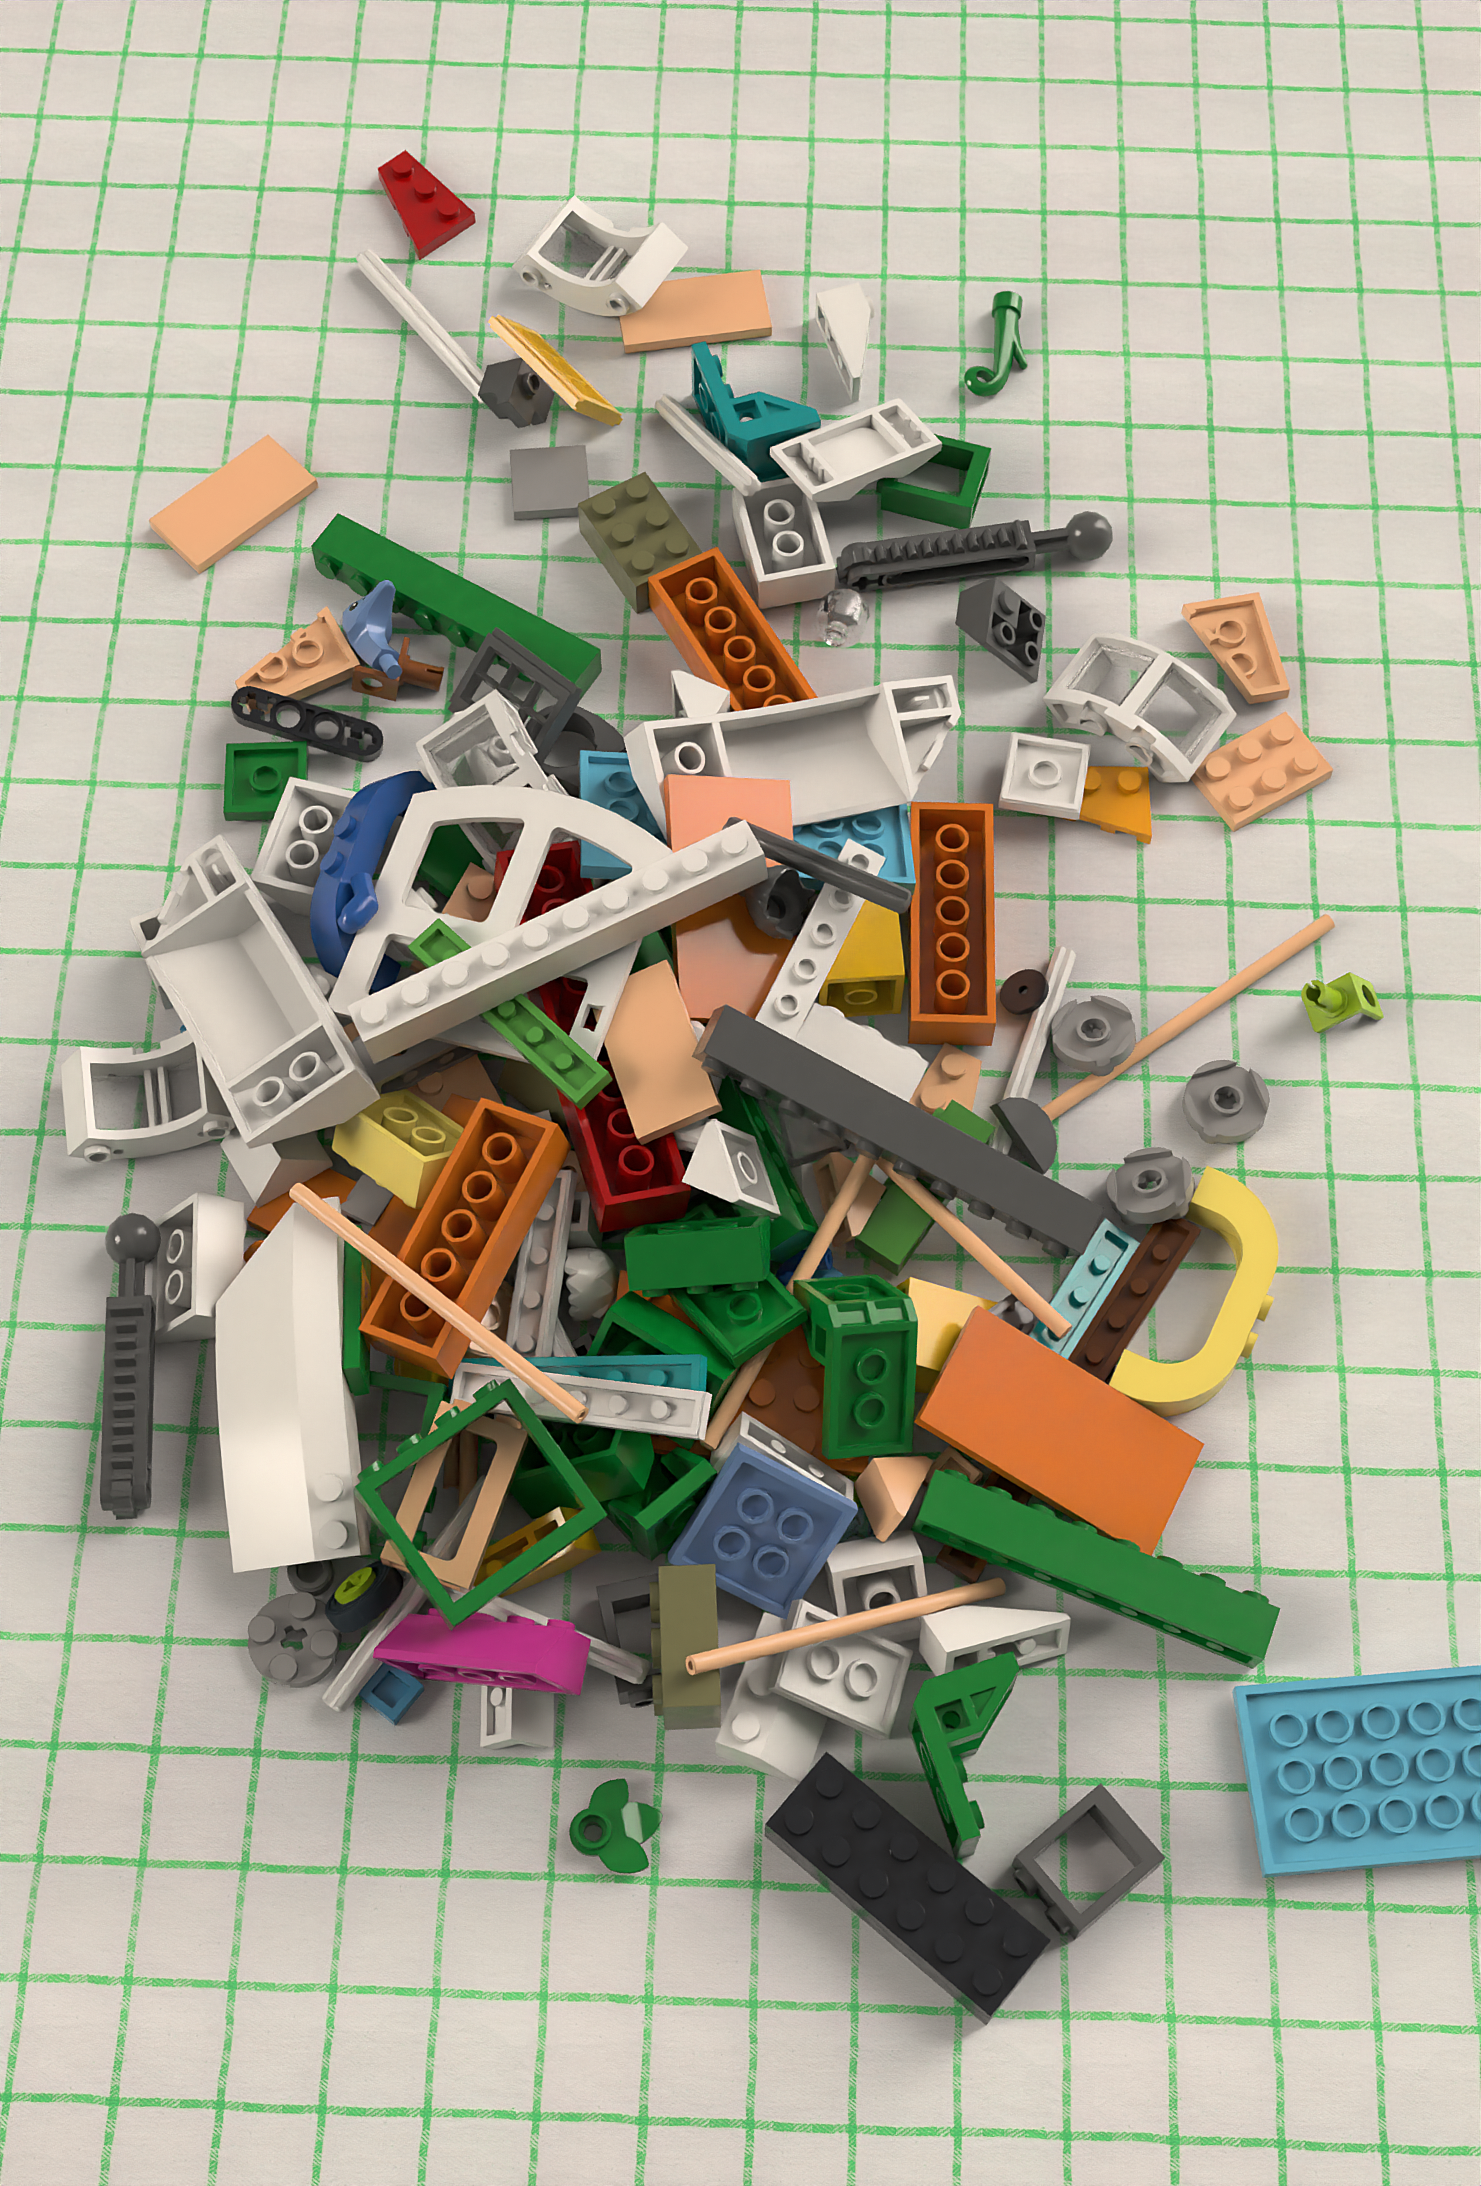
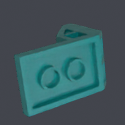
[691,341,821,483]

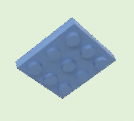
[667,1442,858,1620]

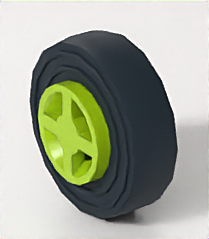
[325,1561,403,1633]

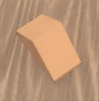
[812,1151,886,1247]
[854,1456,933,1543]

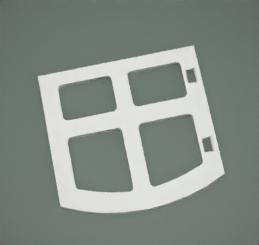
[328,785,673,1063]

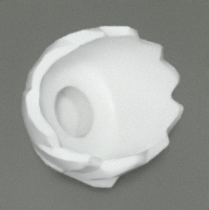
[564,1247,619,1321]

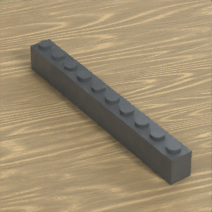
[692,1004,1104,1260]

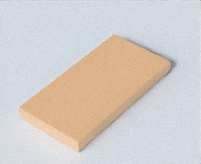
[618,269,772,354]
[149,435,318,574]
[592,959,723,1145]

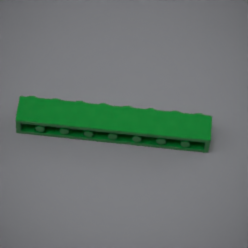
[311,513,602,699]
[911,1469,1281,1669]

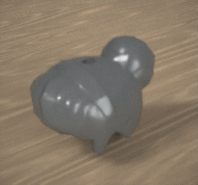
[737,865,815,941]

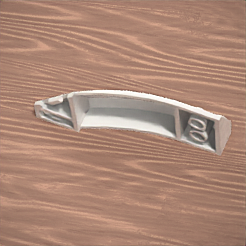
[623,675,961,841]
[215,1196,371,1573]

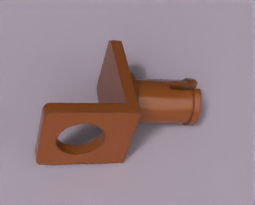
[351,637,445,702]

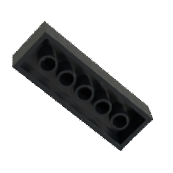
[765,1751,1051,2025]

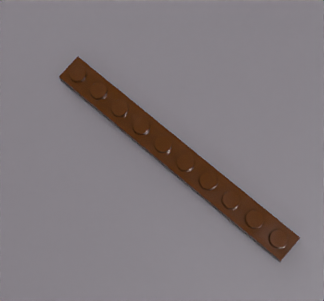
[935,1218,1202,1584]

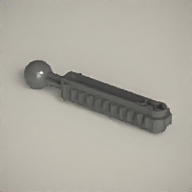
[836,511,1113,593]
[100,1213,161,1520]

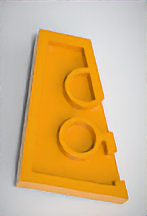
[1059,766,1152,844]

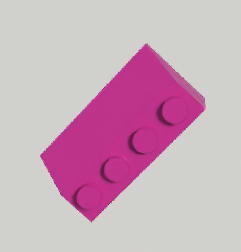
[373,1608,591,1695]

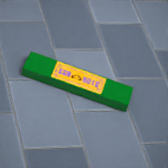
[342,1225,371,1396]

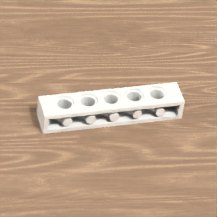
[755,838,886,1041]

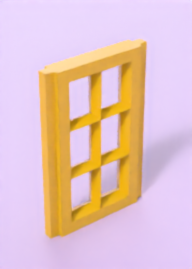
[488,314,623,427]

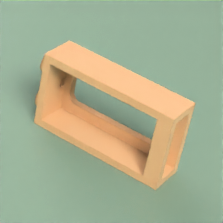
[380,1399,528,1594]

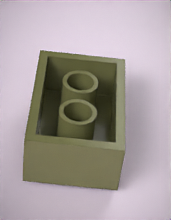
[578,472,703,614]
[649,1564,721,1730]

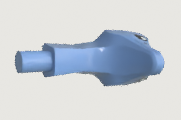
[342,580,402,679]

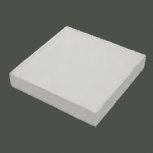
[998,732,1091,820]

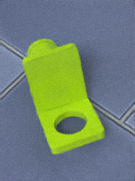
[1301,972,1384,1033]

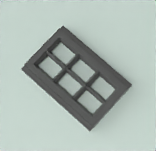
[448,627,583,768]

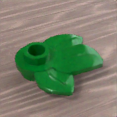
[569,1778,663,1874]

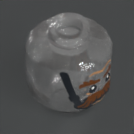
[814,589,870,648]

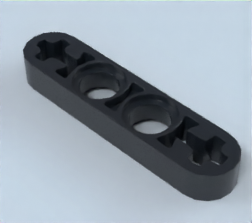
[231,686,383,762]

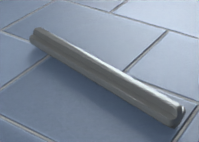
[722,817,912,914]

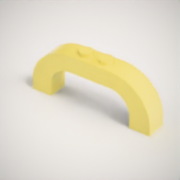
[1109,1166,1278,1417]

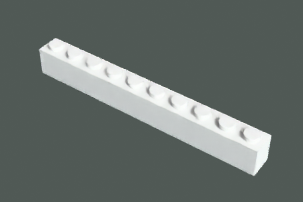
[346,820,769,1064]

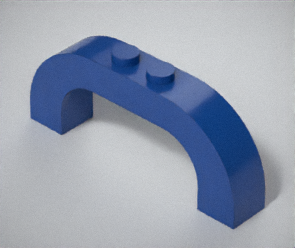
[310,771,437,995]

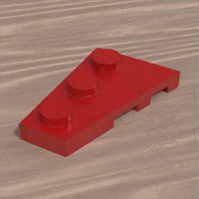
[377,150,476,261]

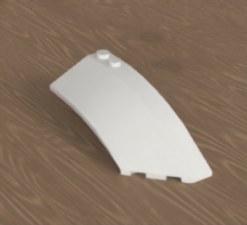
[141,834,381,1149]

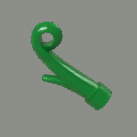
[964,291,1028,397]

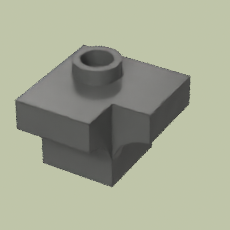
[478,357,555,428]

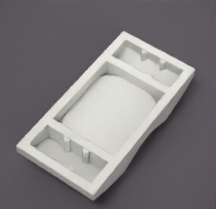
[770,398,942,502]

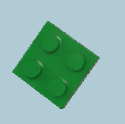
[223,741,309,821]

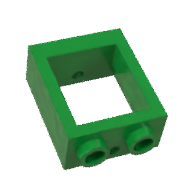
[876,434,992,529]

